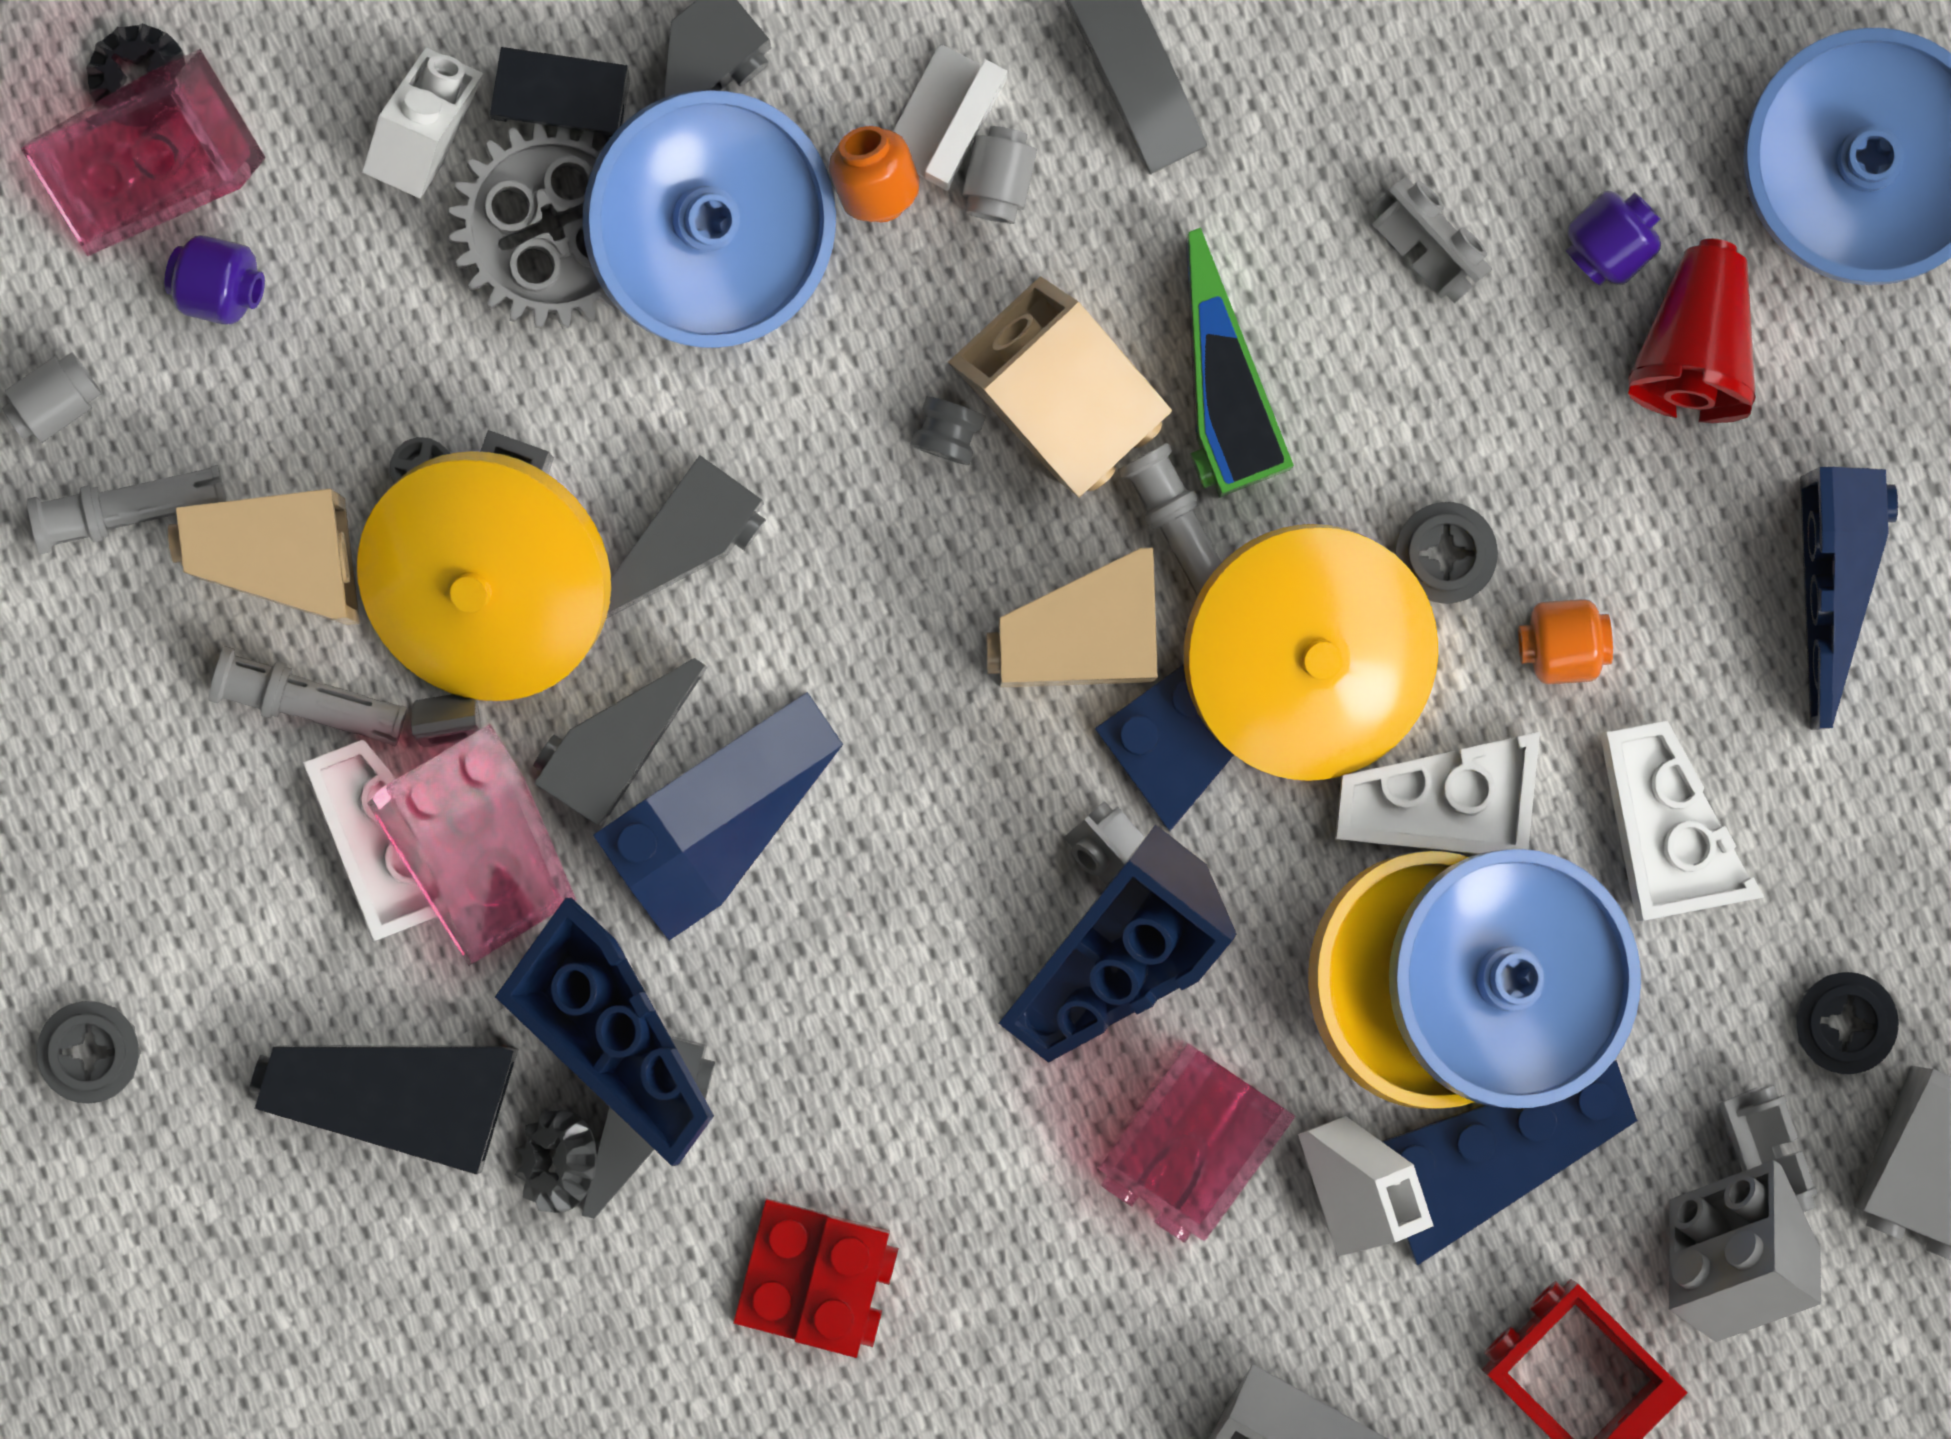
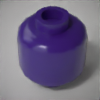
[1565,191,1661,286]
[164,235,265,324]

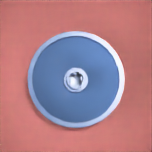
[1744,28,1951,285]
[583,90,836,348]
[1389,849,1641,1108]

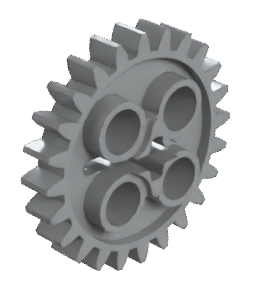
[448,123,616,329]

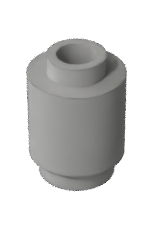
[962,126,1037,224]
[2,352,102,443]

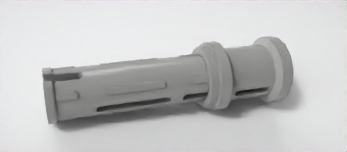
[1118,443,1222,597]
[27,465,226,554]
[208,646,407,747]

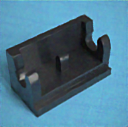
[490,47,630,137]

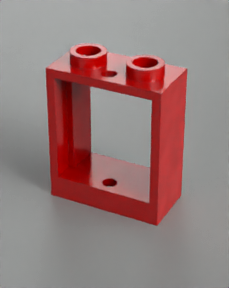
[1481,1279,1688,1439]

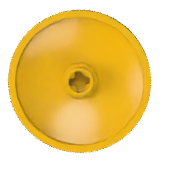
[357,451,611,701]
[1183,524,1438,781]
[1308,851,1474,1109]

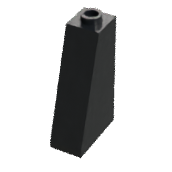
[249,1045,519,1175]

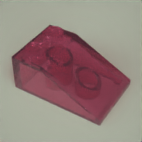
[21,49,266,256]
[367,724,576,966]

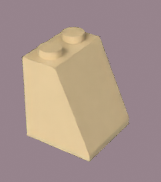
[948,276,1173,498]
[168,489,360,625]
[986,548,1158,688]

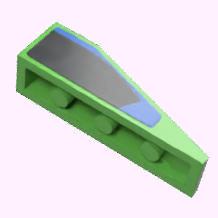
[1186,227,1294,498]

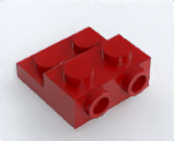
[733,1198,899,1358]

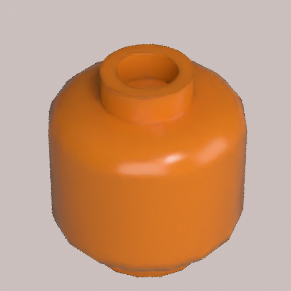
[829,126,920,222]
[1518,599,1613,684]

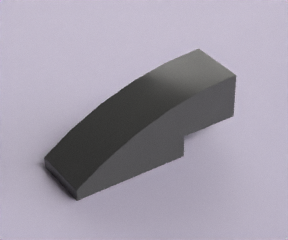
[1065,0,1207,174]

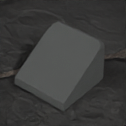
[411,694,483,747]

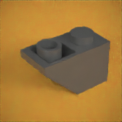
[664,0,772,98]

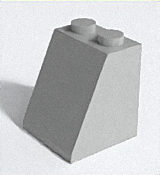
[1854,1065,1951,1260]

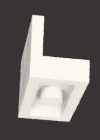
[893,45,1008,191]

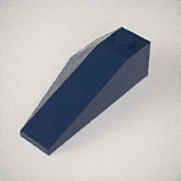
[1800,467,1898,730]
[593,692,844,941]
[998,824,1237,1063]
[495,897,714,1166]

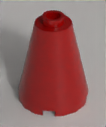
[1628,238,1756,423]

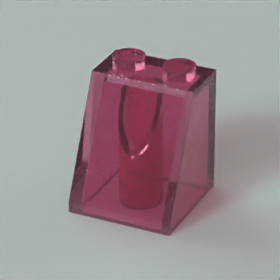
[1097,1040,1295,1243]

